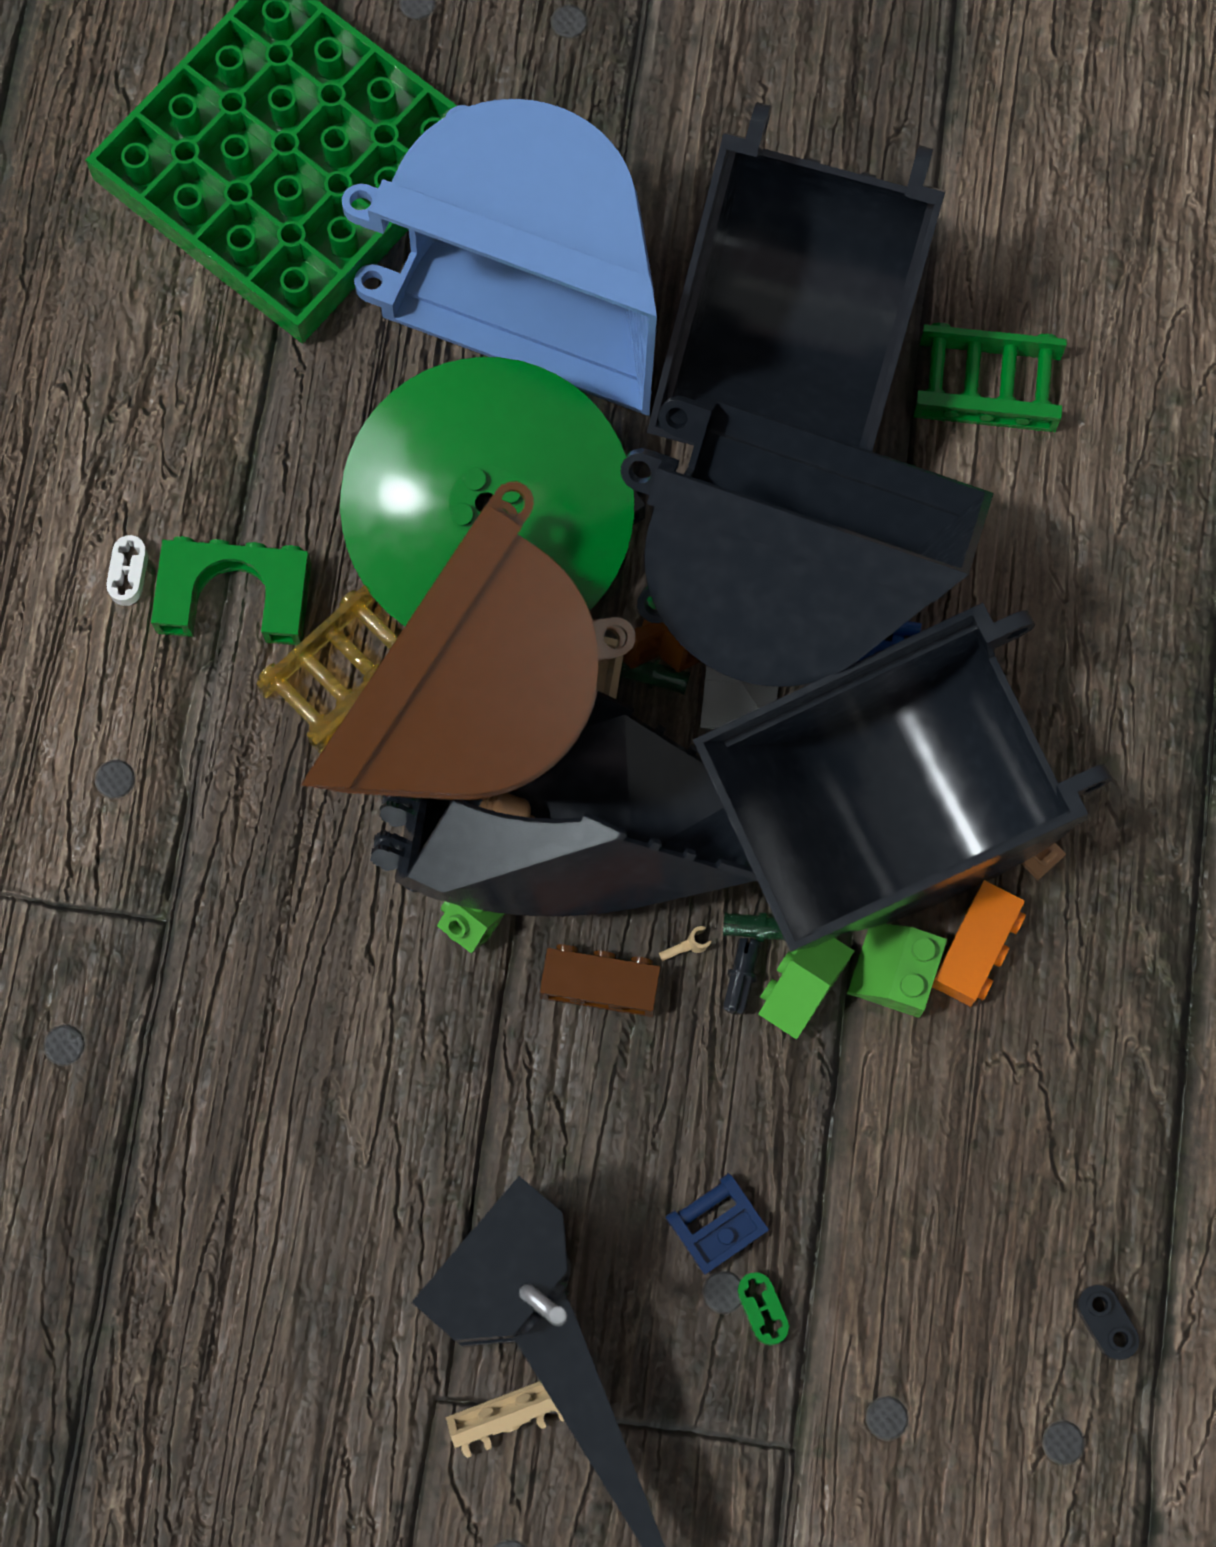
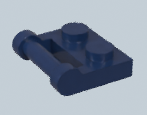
[665,1173,769,1276]

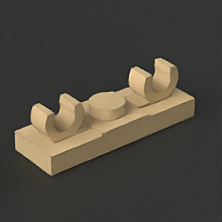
[446,1381,564,1458]

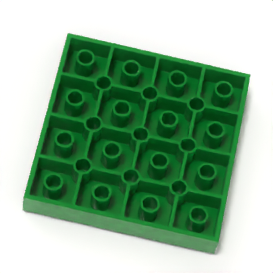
[85,0,457,344]

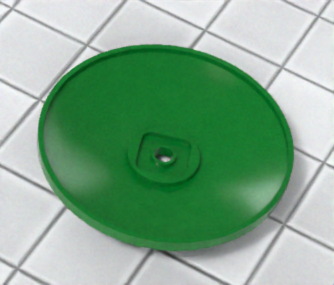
[340,357,634,626]

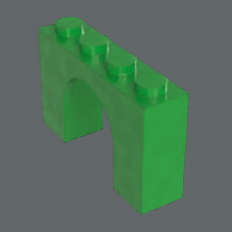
[151,536,312,646]

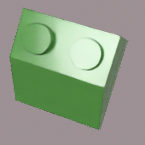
[847,924,947,1018]

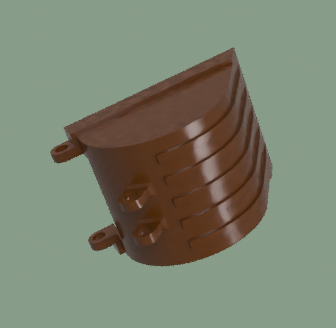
[300,482,635,799]

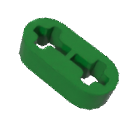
[737,1272,789,1346]

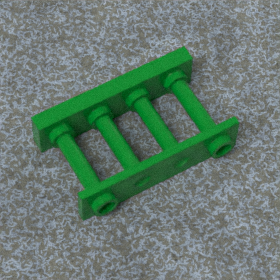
[913,322,1067,432]

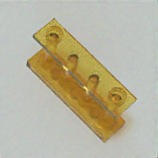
[256,585,398,754]

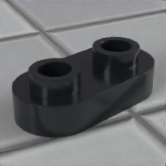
[1076,1285,1139,1360]

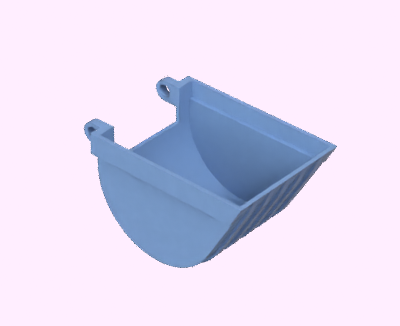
[342,99,657,416]

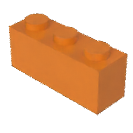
[932,880,1026,1007]

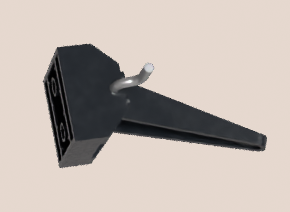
[411,1176,666,1547]

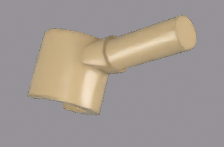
[659,926,712,961]

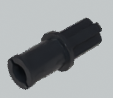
[723,938,762,1015]

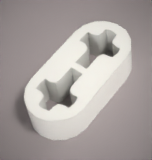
[107,535,148,606]

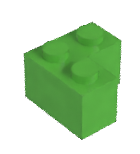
[758,938,854,1040]

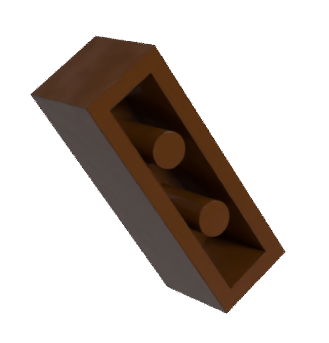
[539,944,660,1017]

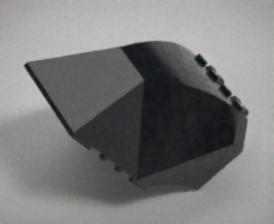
[370,691,757,916]

